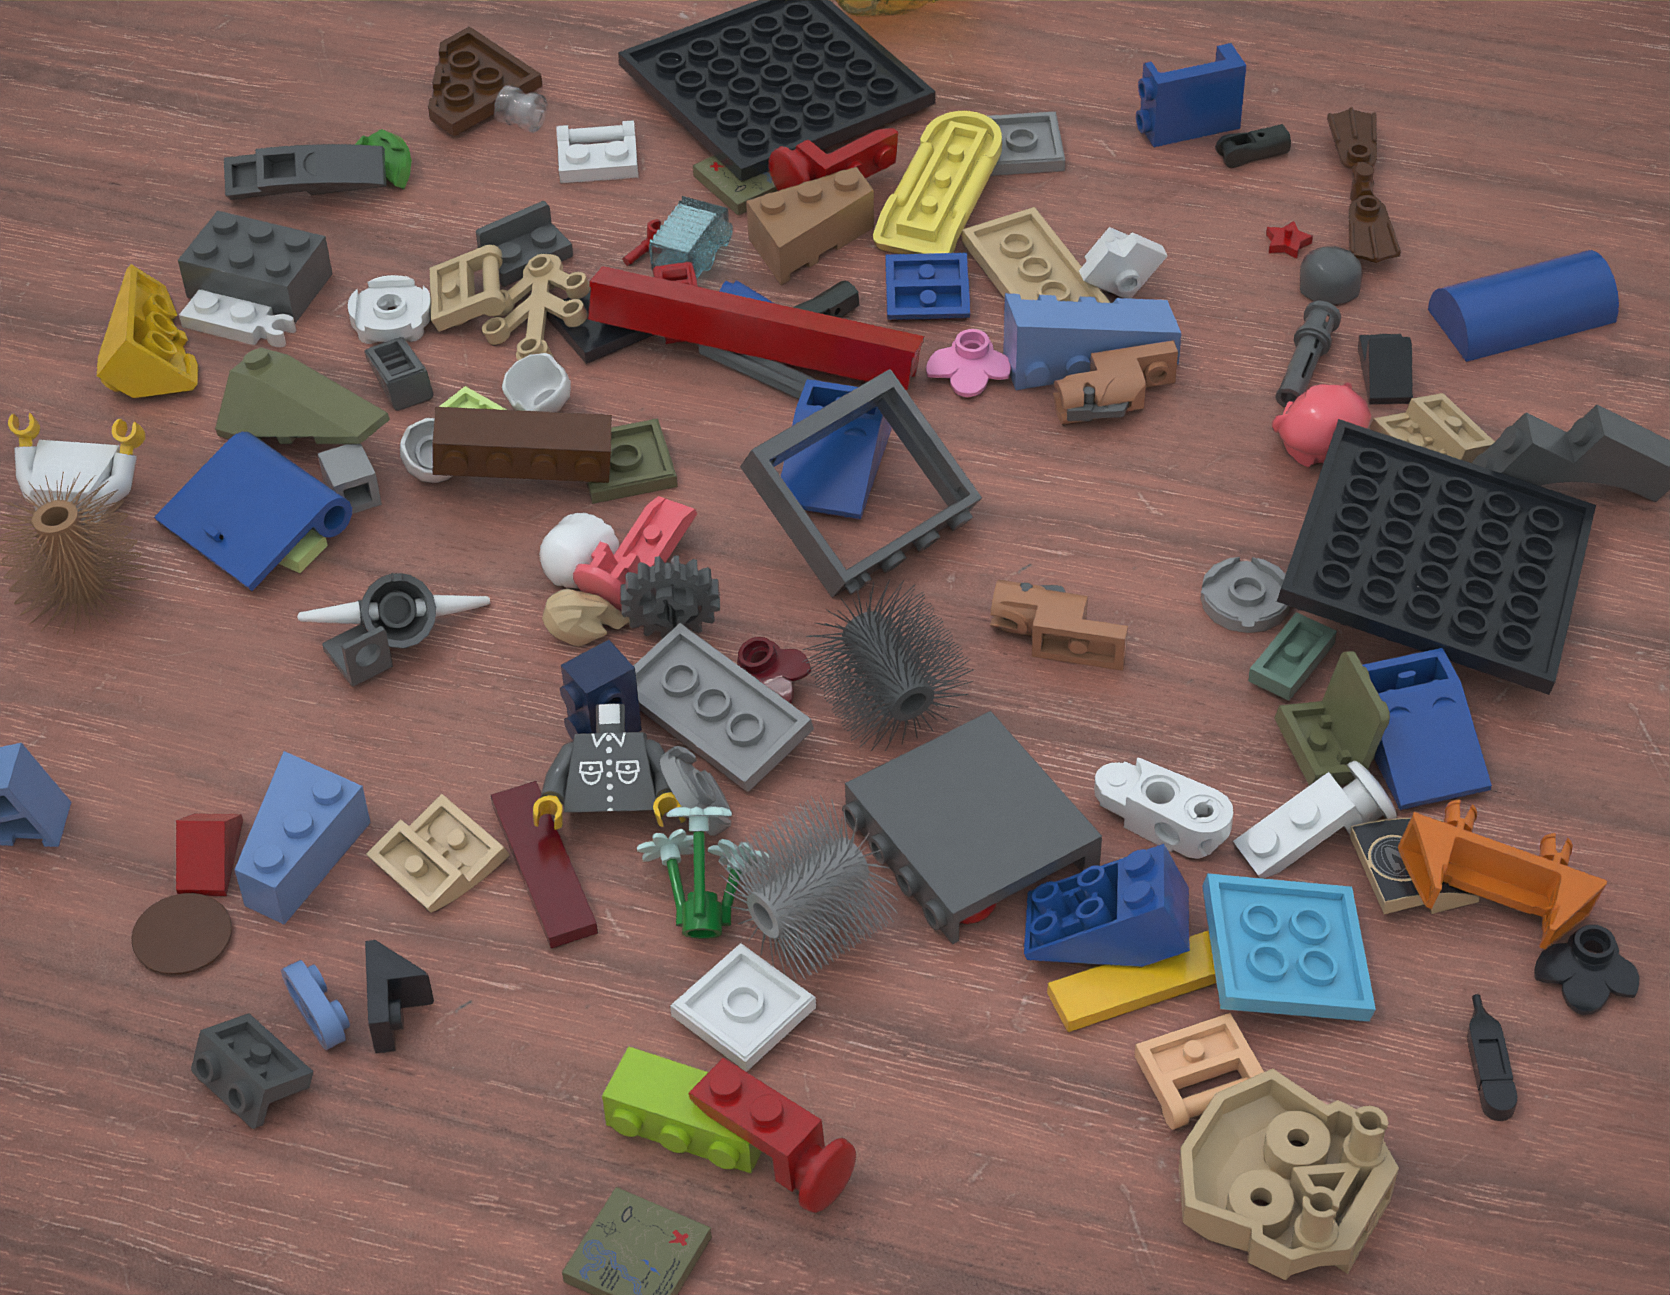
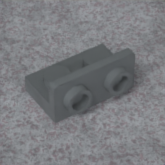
[476,201,573,287]
[191,1013,314,1129]

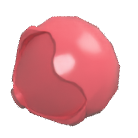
[1272,382,1371,467]

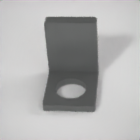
[322,625,393,687]

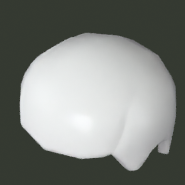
[502,353,571,412]
[400,418,452,483]

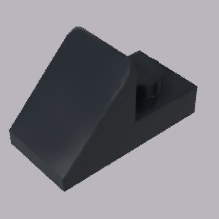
[1357,334,1413,405]
[365,940,434,1054]

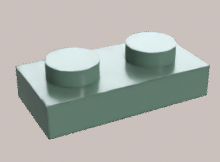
[1248,612,1337,701]

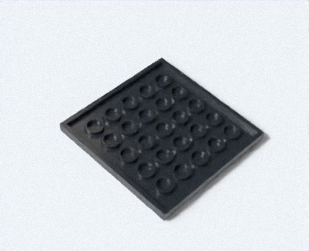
[618,0,936,182]
[1276,419,1596,695]

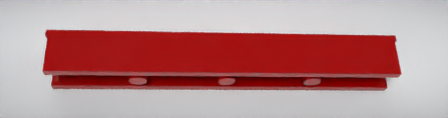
[588,266,925,390]

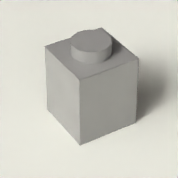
[317,444,382,514]

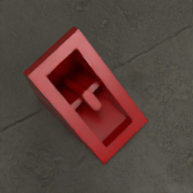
[176,813,243,896]

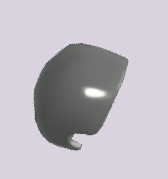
[1300,246,1362,304]

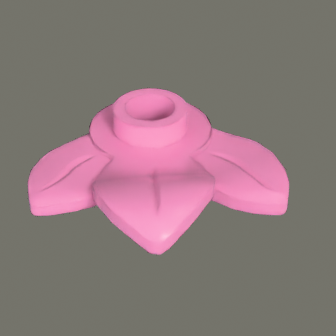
[926,329,1011,398]

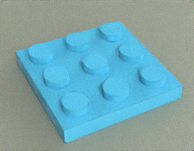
[1202,874,1376,1022]

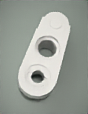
[1094,757,1234,859]

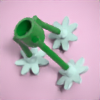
[637,806,769,939]

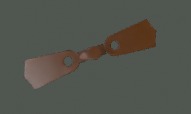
[1327,107,1401,263]

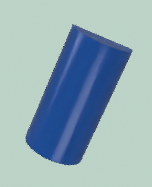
[1428,250,1619,362]

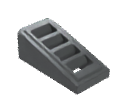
[364,337,433,410]

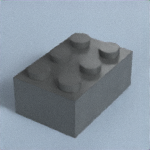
[178,211,333,324]

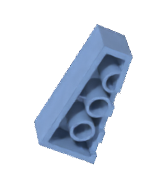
[1003,293,1181,390]

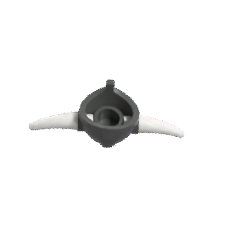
[297,573,490,648]

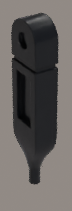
[1467,994,1517,1121]

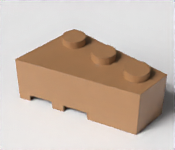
[746,167,874,285]

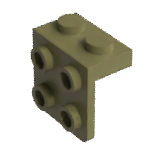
[1274,651,1390,786]

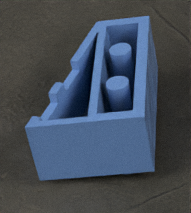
[0,743,71,847]
[234,751,371,925]

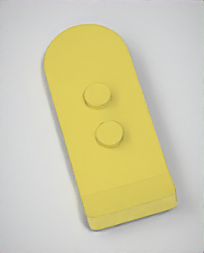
[873,111,1002,254]

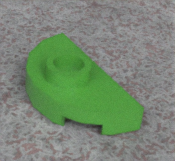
[355,129,412,189]

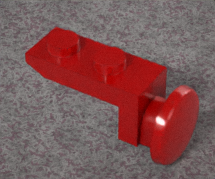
[768,128,898,191]
[688,1057,856,1213]

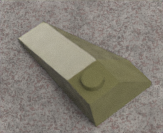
[215,347,390,444]

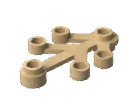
[482,254,591,361]

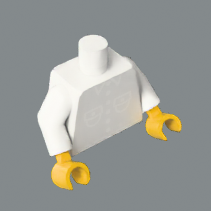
[8,412,145,524]

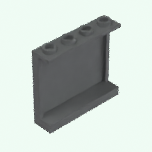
[842,711,1102,944]

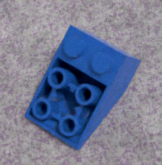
[781,379,892,519]
[1363,648,1492,810]
[1024,844,1190,967]

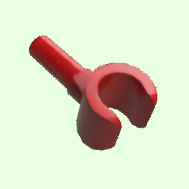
[623,219,671,266]

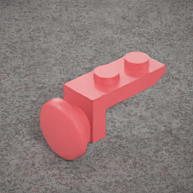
[573,496,697,611]

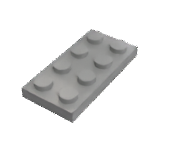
[634,623,814,792]

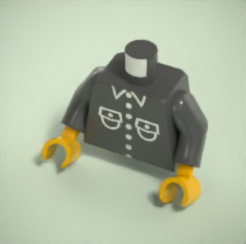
[533,704,686,830]

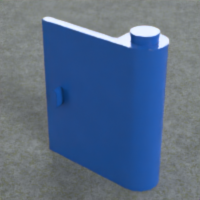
[154,432,352,591]

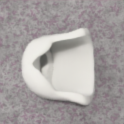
[539,513,619,589]

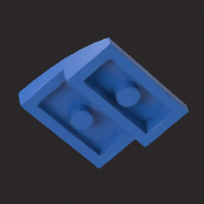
[886,253,970,320]

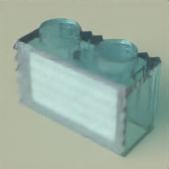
[649,196,733,280]

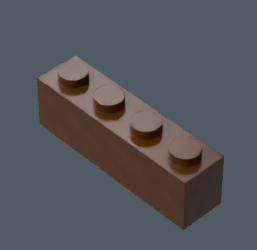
[432,407,612,483]

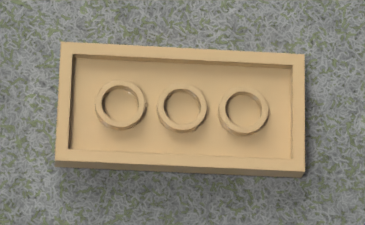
[962,207,1110,303]

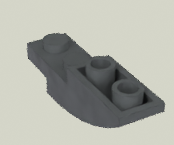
[224,144,386,200]

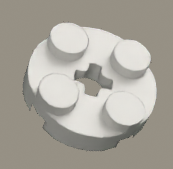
[348,275,431,344]

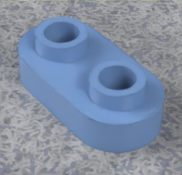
[281,960,350,1050]

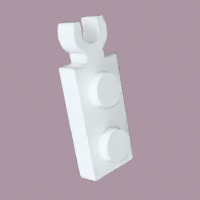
[179,289,296,347]

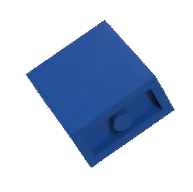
[1136,43,1246,148]

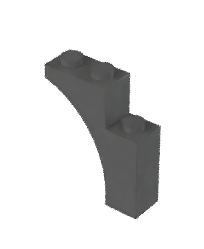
[1472,405,1670,502]

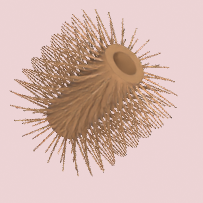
[0,472,148,635]

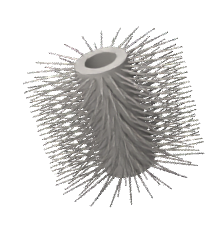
[720,795,898,980]

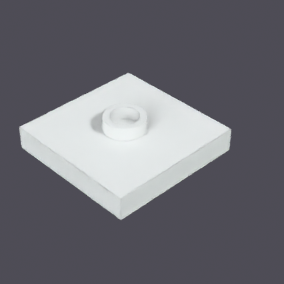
[670,943,816,1072]

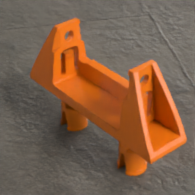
[1398,799,1607,949]

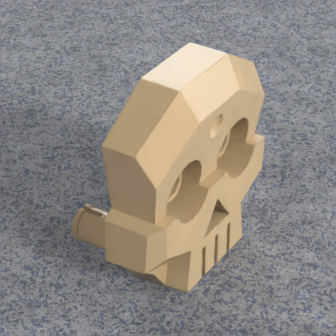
[1178,1068,1399,1280]

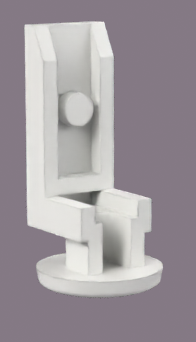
[1233,761,1397,879]

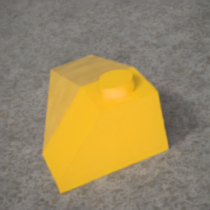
[96,264,198,398]

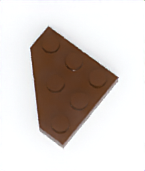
[428,26,543,137]

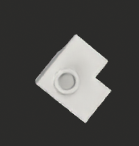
[1079,227,1167,299]

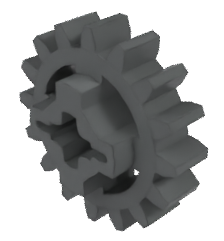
[620,555,720,639]

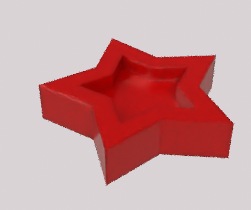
[1266,221,1313,259]

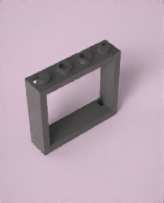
[740,369,982,598]

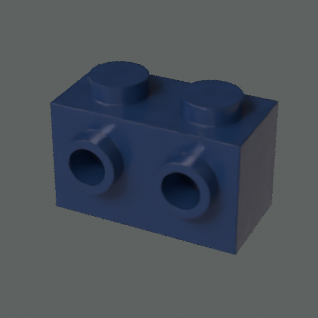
[560,640,642,740]

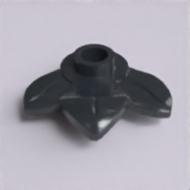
[1534,924,1640,1015]

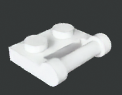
[556,120,638,183]

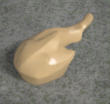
[542,589,630,647]

